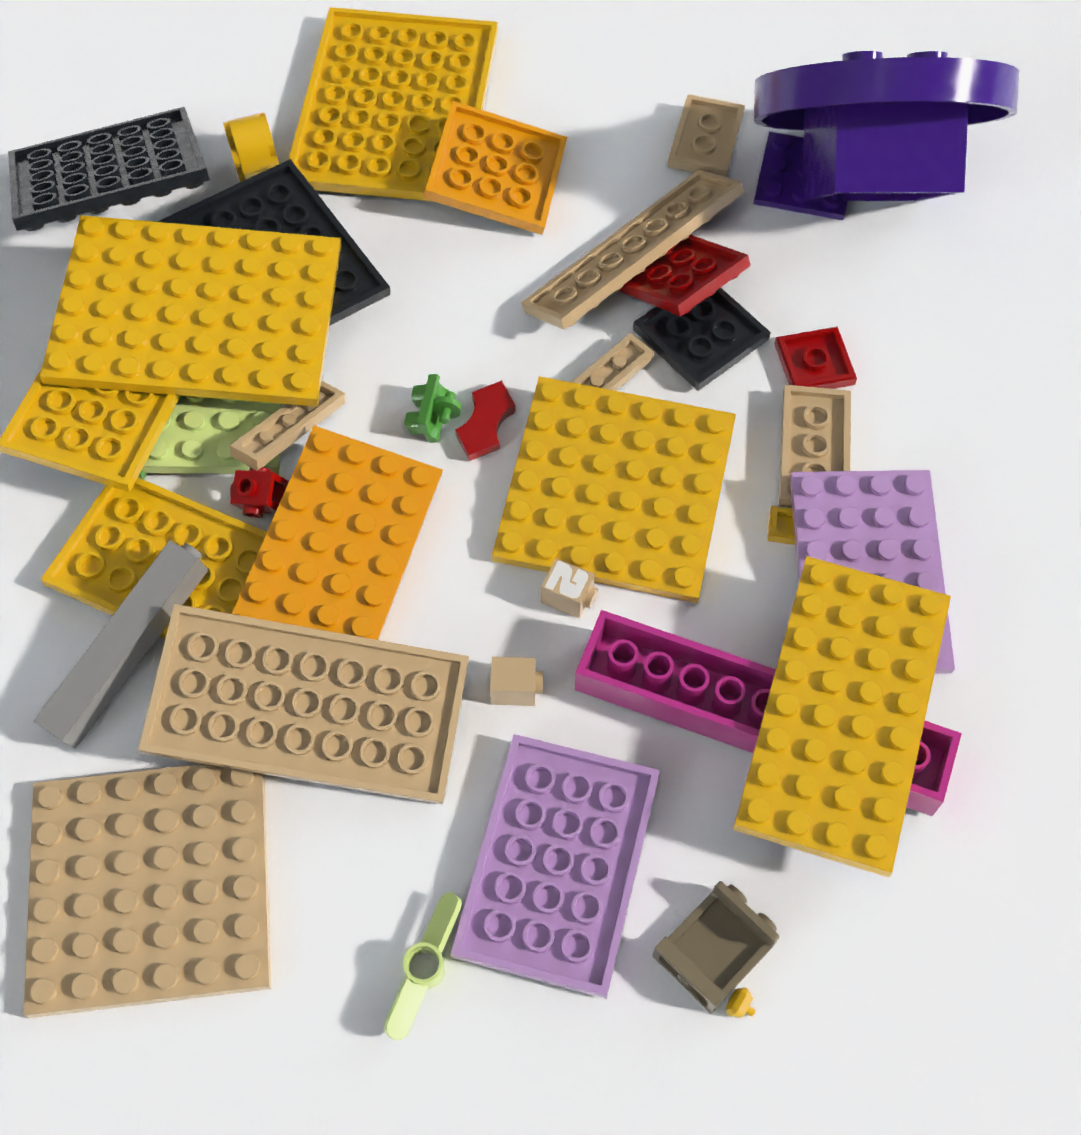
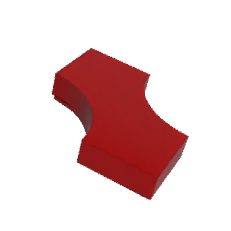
[455,380,516,461]

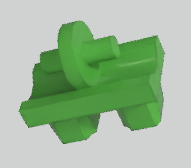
[404,374,462,443]

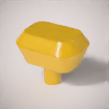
[725,988,756,1018]

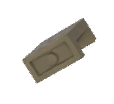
[652,880,780,1014]

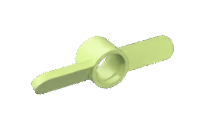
[384,892,462,1040]

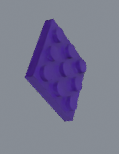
[753,131,847,221]

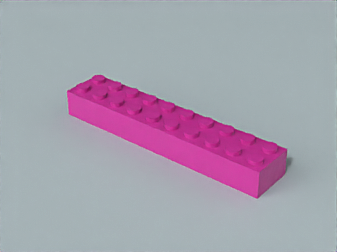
[575,610,962,817]

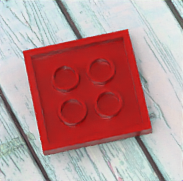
[618,234,751,317]

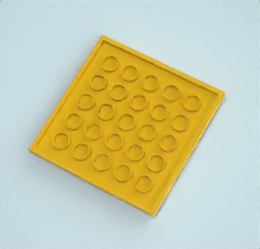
[491,376,736,603]

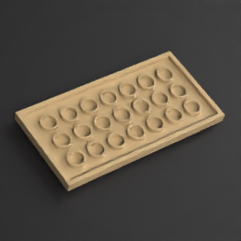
[138,604,469,805]

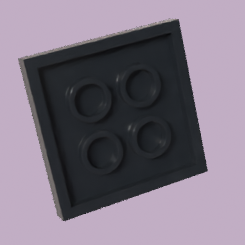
[633,288,771,391]

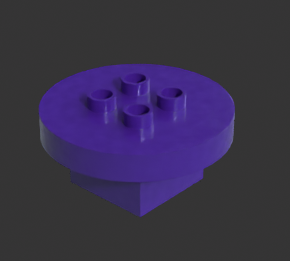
[754,51,1020,201]

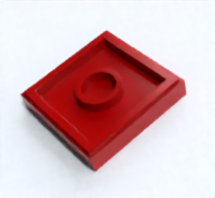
[774,326,857,389]

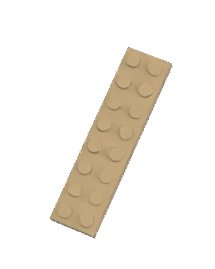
[521,170,744,330]

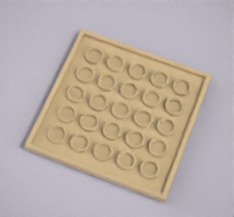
[23,764,272,1019]

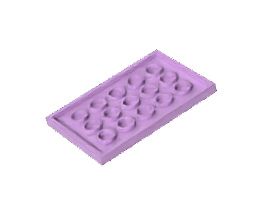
[789,470,955,674]
[450,734,660,999]

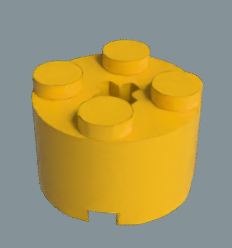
[223,112,279,182]

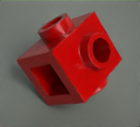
[230,467,289,518]

